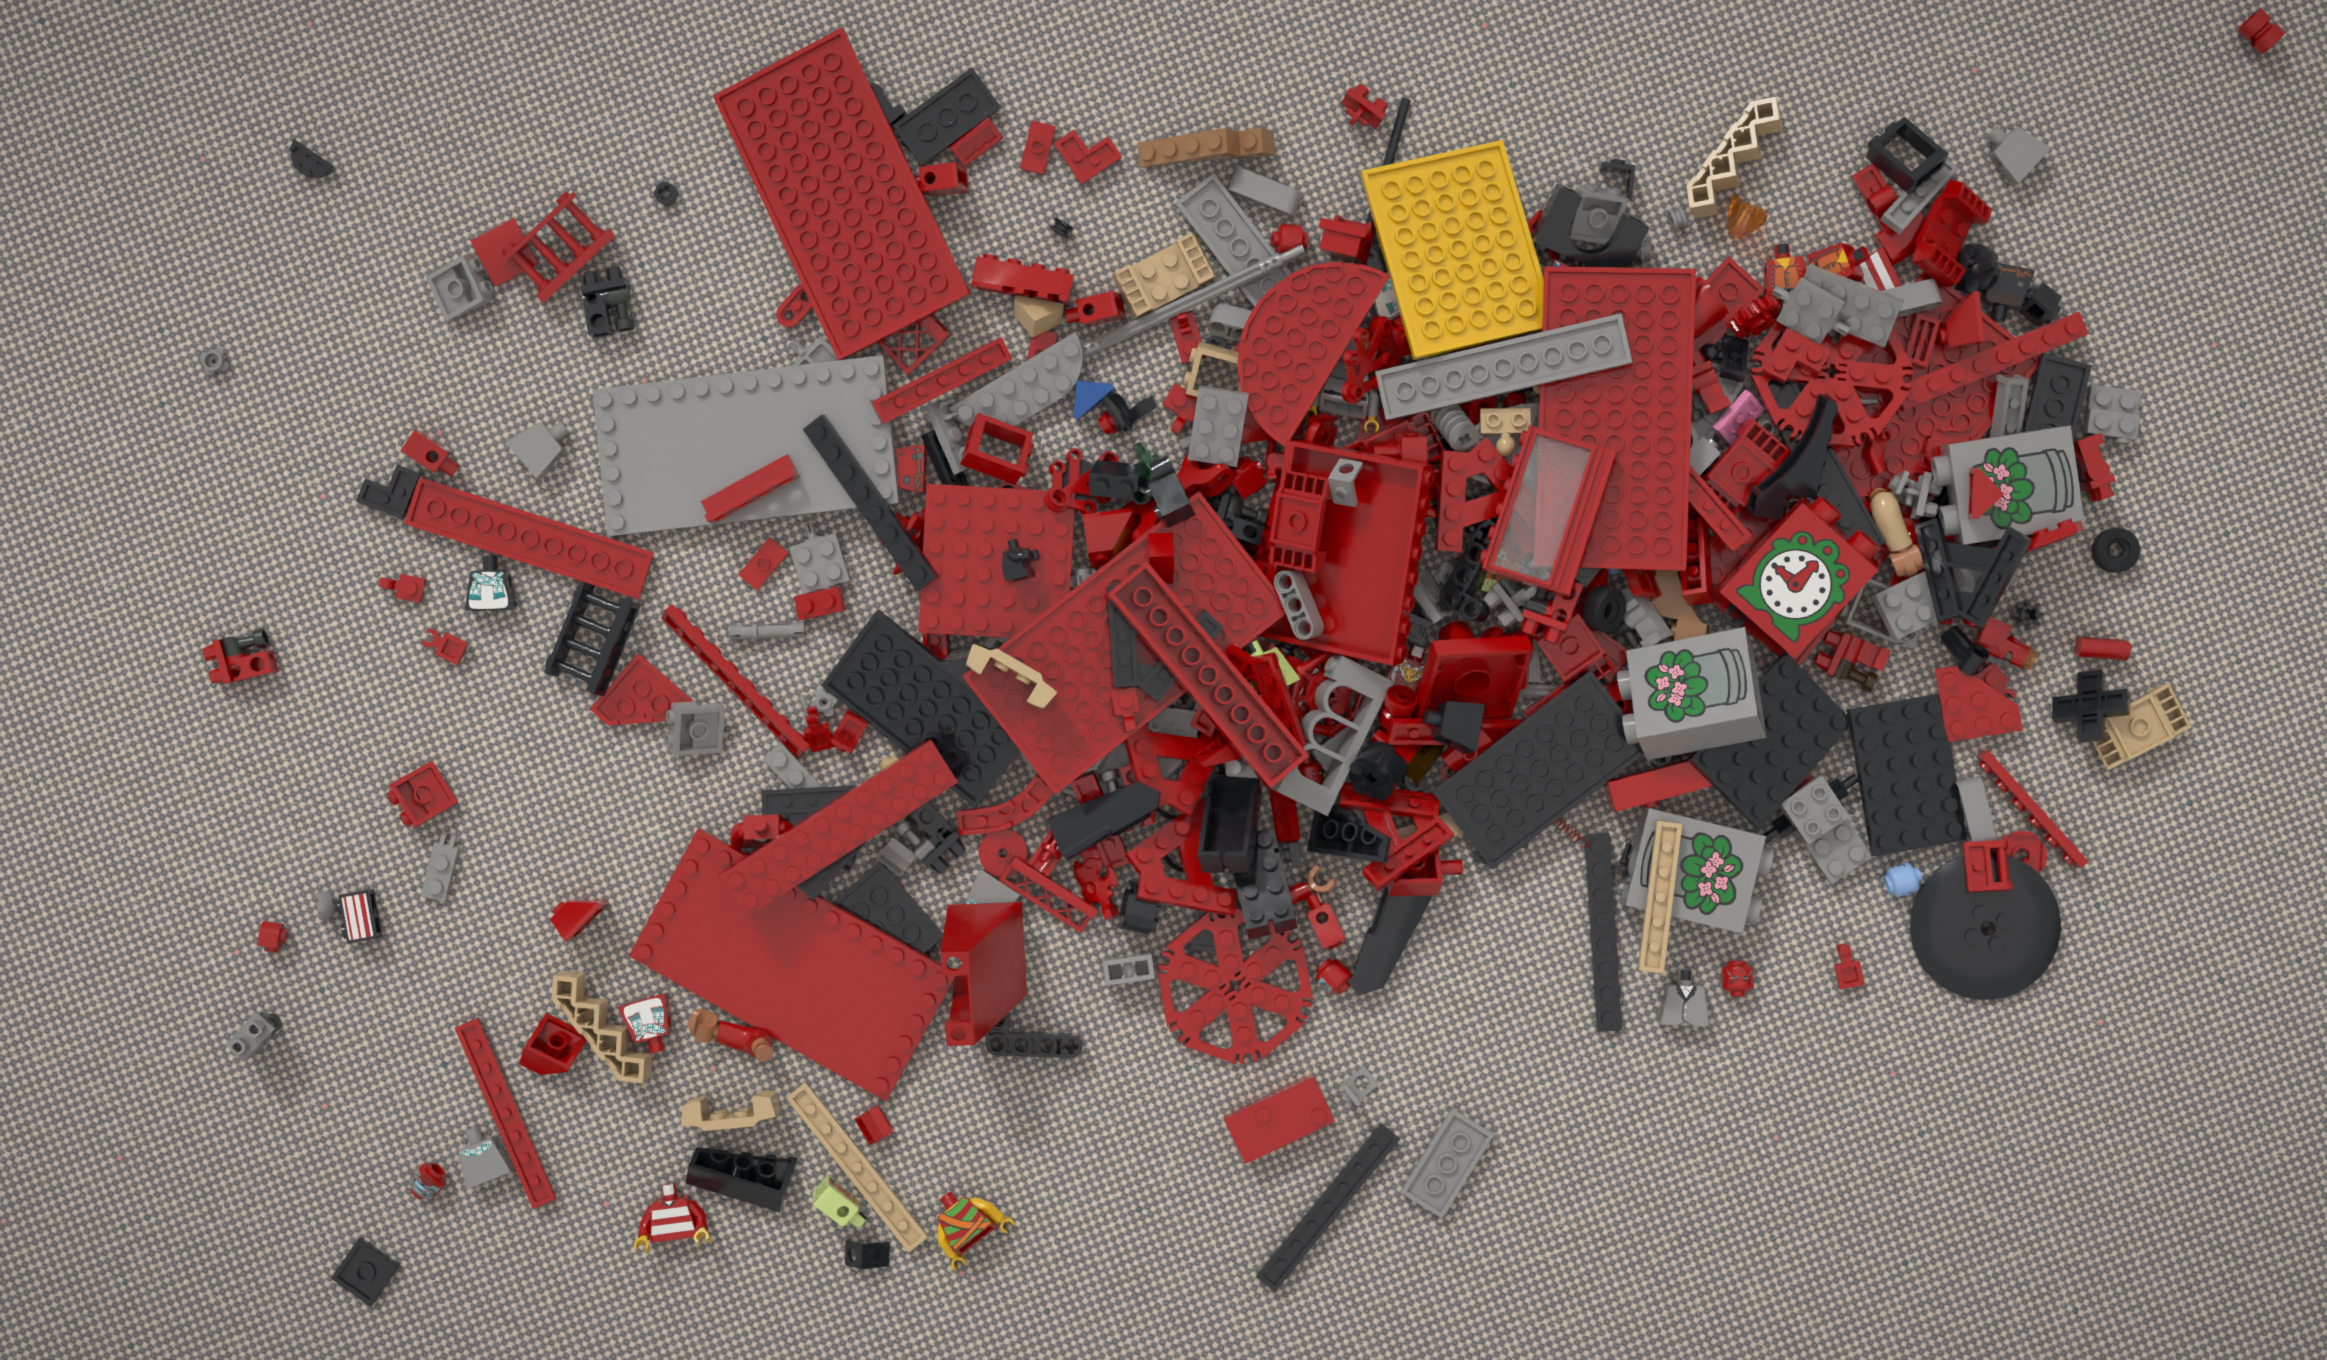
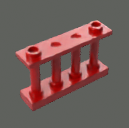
[501,191,615,303]

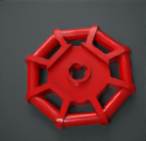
[1289,650,1365,739]

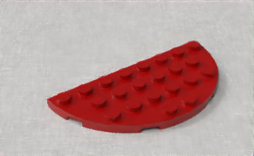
[1238,262,1390,447]

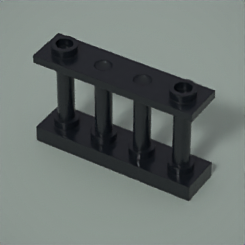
[544,581,641,696]

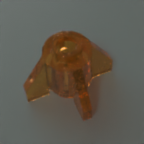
[1726,194,1768,239]

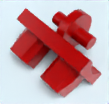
[1340,84,1388,130]
[1027,829,1063,878]

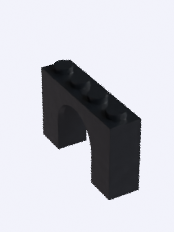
[1531,183,1650,268]

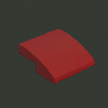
[471,217,539,287]

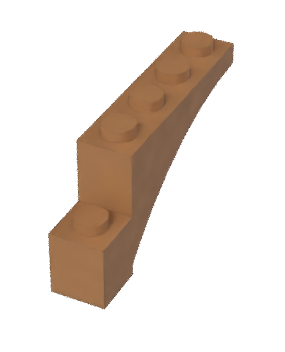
[1137,128,1276,168]
[1649,570,1710,641]

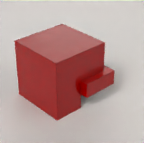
[1319,215,1376,265]

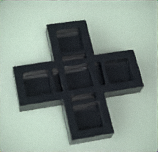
[2052,670,2130,743]

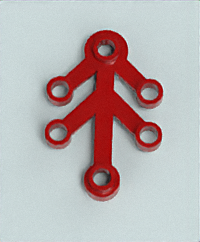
[1341,315,1396,404]
[1044,448,1119,515]

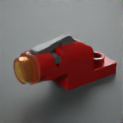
[1959,616,2037,670]

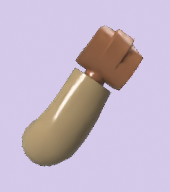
[1870,488,1924,577]

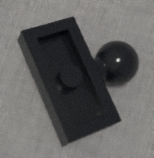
[1700,335,1749,383]

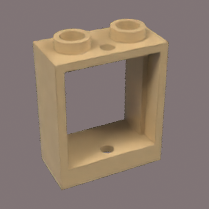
[1183,342,1242,397]

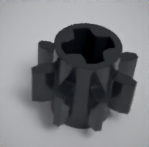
[2011,599,2045,630]

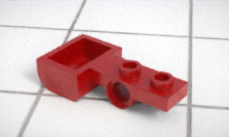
[1851,163,1926,266]

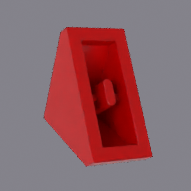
[1968,468,2004,519]
[1147,533,1175,583]

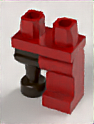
[1812,630,1891,693]

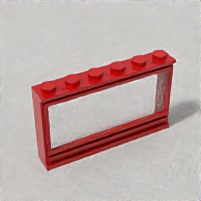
[1479,425,1617,598]

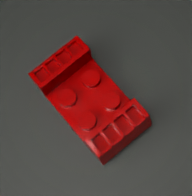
[1912,179,1992,287]
[1342,412,1445,464]
[1700,419,1791,515]
[1269,470,1332,573]
[1522,599,1616,686]

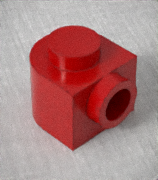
[257,921,288,953]

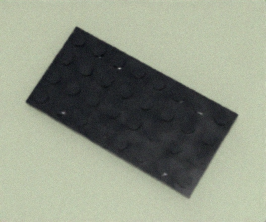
[821,609,1020,808]
[1431,670,1644,870]

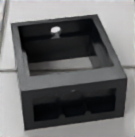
[1866,116,1948,195]

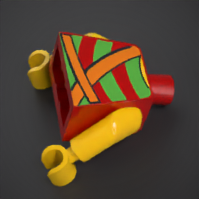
[937,1192,1015,1270]

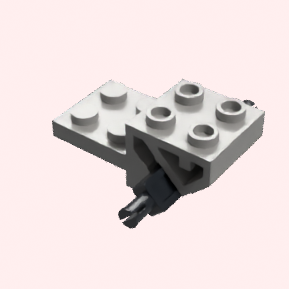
[1762,773,1873,884]

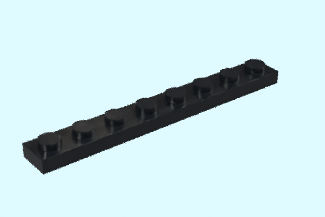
[803,414,939,591]
[1584,833,1622,1032]
[1256,1122,1400,1292]

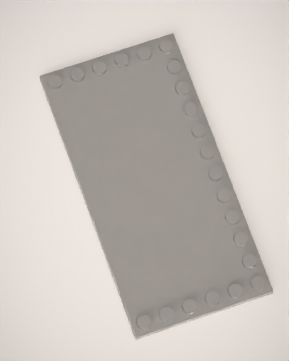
[592,355,900,537]

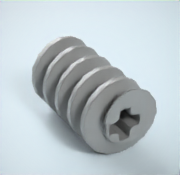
[1430,405,1479,451]

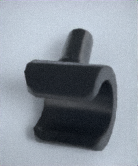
[1612,843,1632,878]

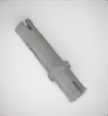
[730,621,805,641]

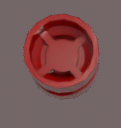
[2236,7,2286,55]
[1378,685,1418,729]

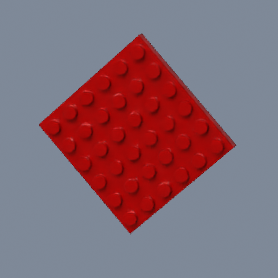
[918,484,1076,638]

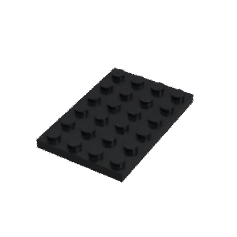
[1687,652,1849,829]
[1846,693,1967,857]

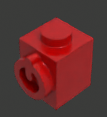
[1228,456,1267,499]

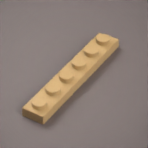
[1637,820,1682,974]

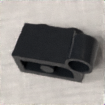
[1144,455,1196,528]
[1089,460,1150,505]

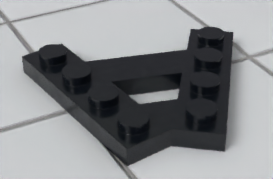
[1914,518,2032,628]
[1106,586,1223,702]
[761,785,868,900]

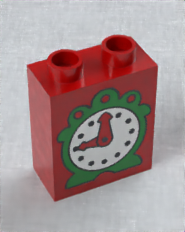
[1720,496,1880,658]

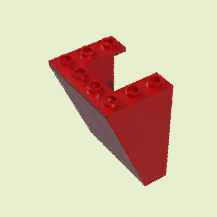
[940,902,1027,1046]

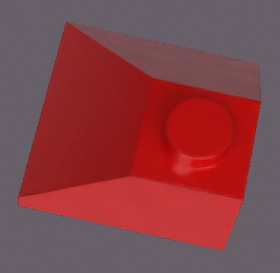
[1938,291,1985,350]
[1083,508,1135,568]
[550,899,609,942]
[519,1013,587,1075]

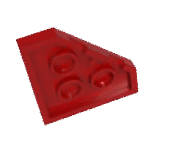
[590,653,694,725]
[1935,665,2023,742]

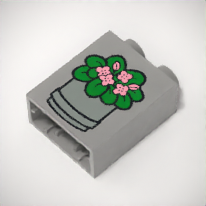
[1931,426,2085,545]
[1617,627,1767,760]
[1620,807,1774,934]

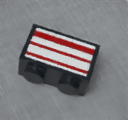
[337,888,383,944]

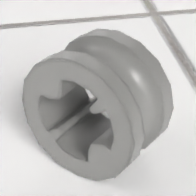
[1668,207,1687,232]

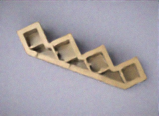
[1687,97,1783,219]
[551,970,653,1083]

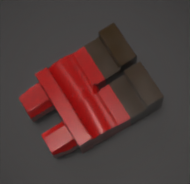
[1370,726,1446,784]

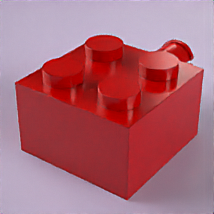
[1387,838,1463,896]

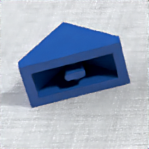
[1074,381,1115,421]

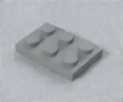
[1188,385,1249,467]

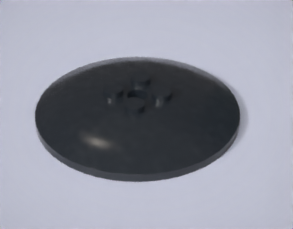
[1909,852,2061,1000]

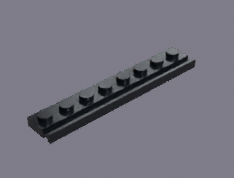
[1755,380,1886,546]

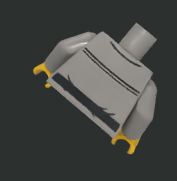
[1304,367,1379,434]

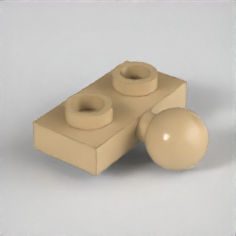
[1480,408,1531,456]

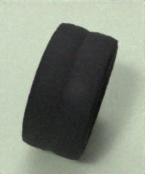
[2092,528,2140,573]
[1583,586,1626,633]

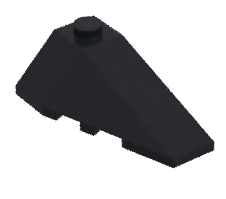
[1307,805,1391,863]

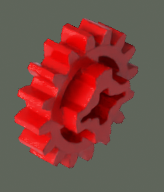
[1730,295,1782,339]

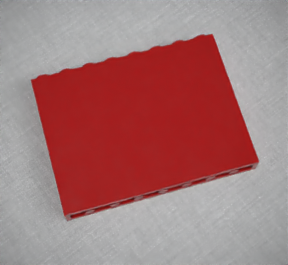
[1258,439,1434,666]

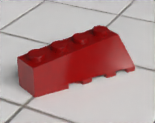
[971,254,1075,307]

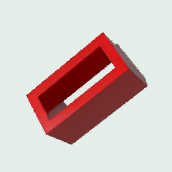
[854,1104,894,1145]

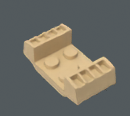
[1112,233,1217,320]
[966,644,1057,708]
[2092,683,2192,770]
[681,1090,782,1131]

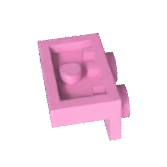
[1713,390,1765,446]

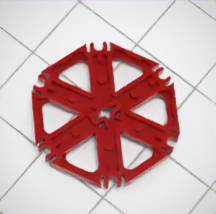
[1750,321,1913,448]
[1157,907,1313,1064]

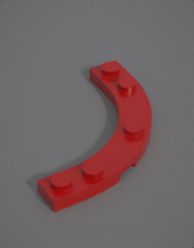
[956,773,1053,835]

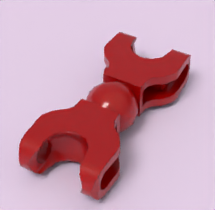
[1121,454,1234,542]

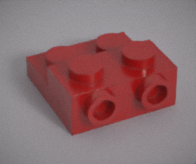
[386,761,458,830]

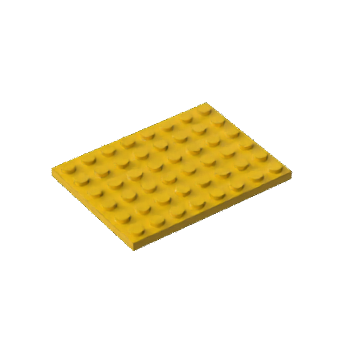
[1360,140,1544,360]

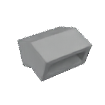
[876,836,917,877]

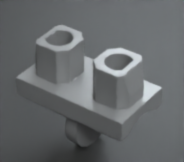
[1900,471,1942,521]

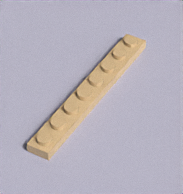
[786,1082,928,1253]

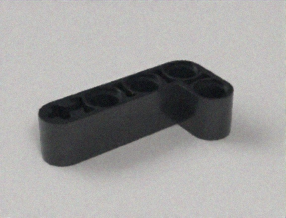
[1440,521,1506,623]
[986,1013,1083,1058]

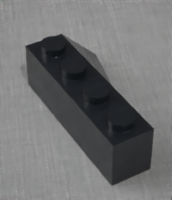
[685,1147,798,1213]

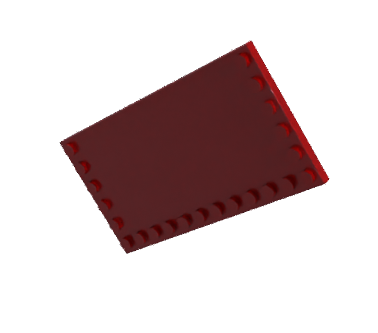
[713,28,971,360]
[1534,267,1696,571]
[962,492,1286,795]
[629,828,956,1101]

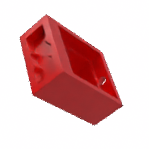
[960,413,1034,485]

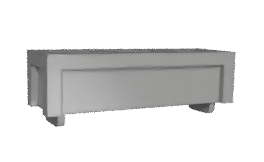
[1990,375,2029,437]

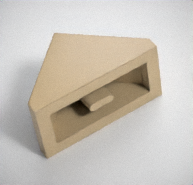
[1013,295,1064,337]

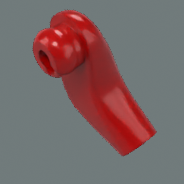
[1865,427,1892,475]

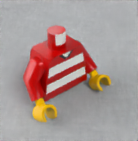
[634,1183,712,1254]

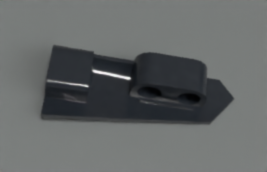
[1048,781,1161,860]
[1350,885,1432,996]

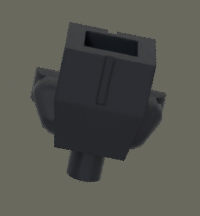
[1002,539,1040,582]

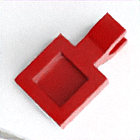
[379,574,426,603]
[1110,687,1140,733]
[804,706,834,752]
[1834,943,1865,990]

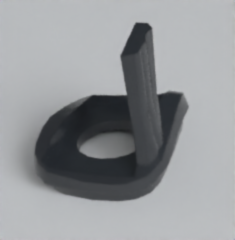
[1102,393,1157,432]

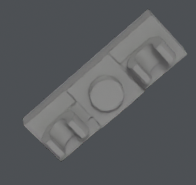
[924,400,971,475]

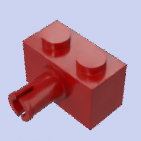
[1373,433,1427,464]

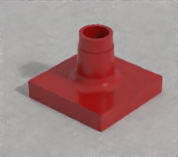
[1413,621,1533,719]

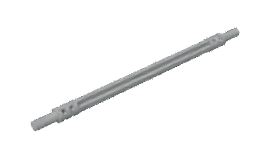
[1082,244,1306,359]

